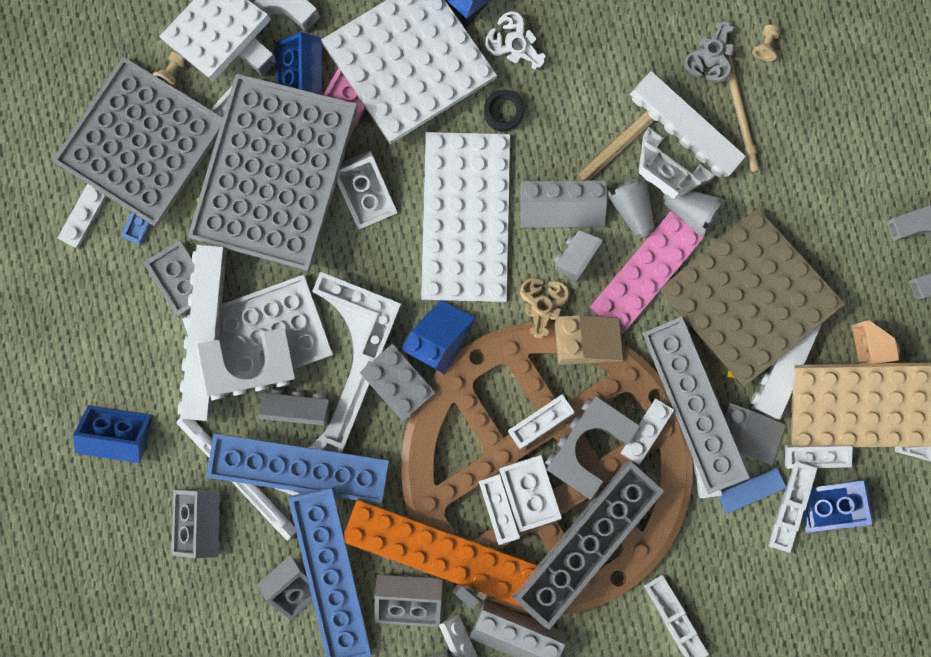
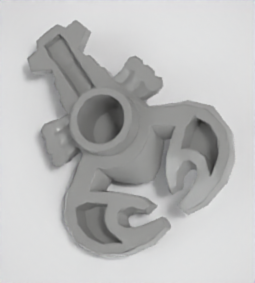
[684,22,733,83]

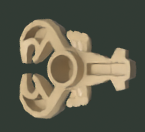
[520,278,569,339]

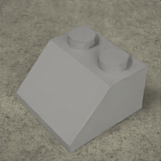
[554,230,603,282]
[257,555,313,620]

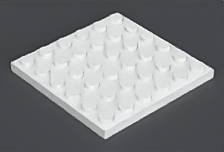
[321,0,497,144]

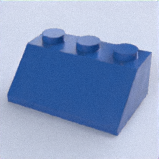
[275,32,322,95]
[73,405,151,463]

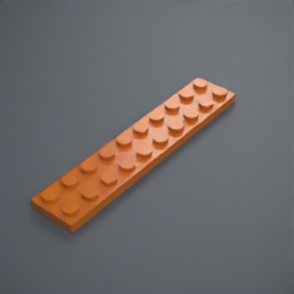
[343,499,538,607]

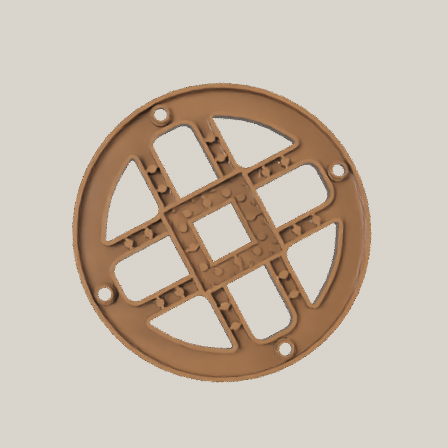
[401,322,693,614]

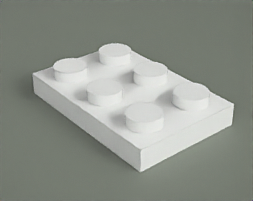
[499,455,562,532]

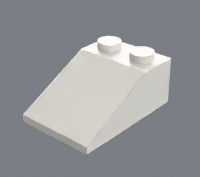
[337,150,397,229]

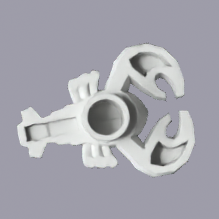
[485,11,546,69]

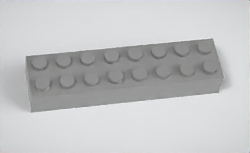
[511,461,664,629]

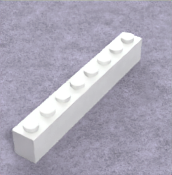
[178,245,227,421]

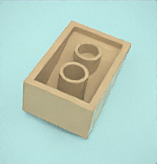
[555,315,623,365]

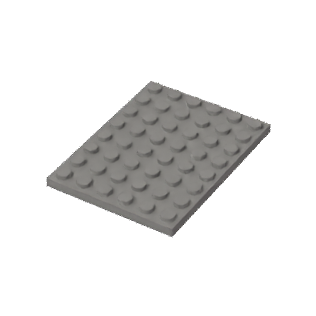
[188,74,358,272]

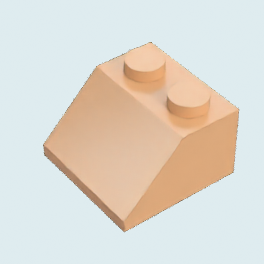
[852,320,900,364]

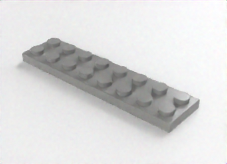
[642,316,750,494]

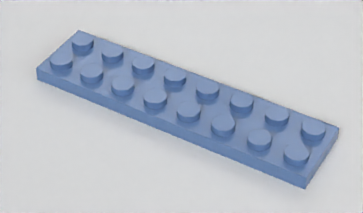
[206,433,389,504]
[288,487,372,657]

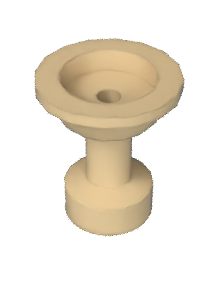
[752,25,781,61]
[153,52,186,88]

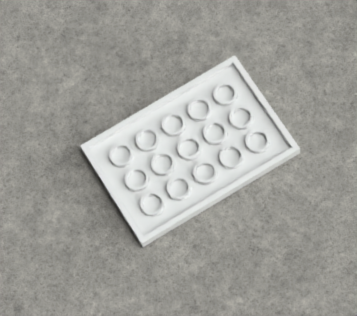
[182,275,333,395]

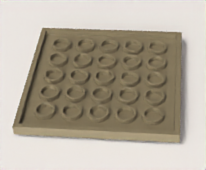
[659,208,845,388]

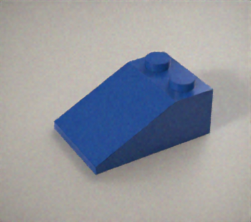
[401,301,476,374]
[803,479,876,533]

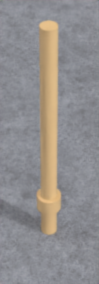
[724,55,760,172]

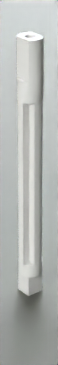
[176,419,296,541]

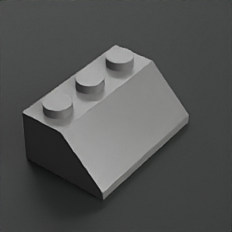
[257,389,331,426]
[171,490,221,559]
[375,575,443,627]

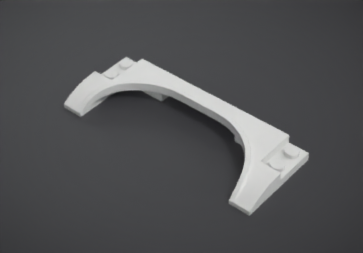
[275,272,401,495]

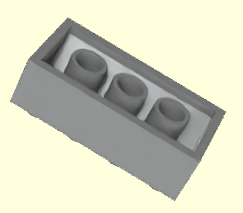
[520,181,607,228]
[469,600,566,657]

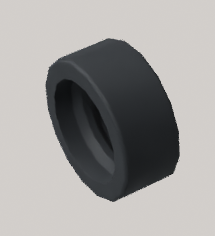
[483,89,524,132]

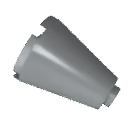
[607,176,654,238]
[663,190,725,238]

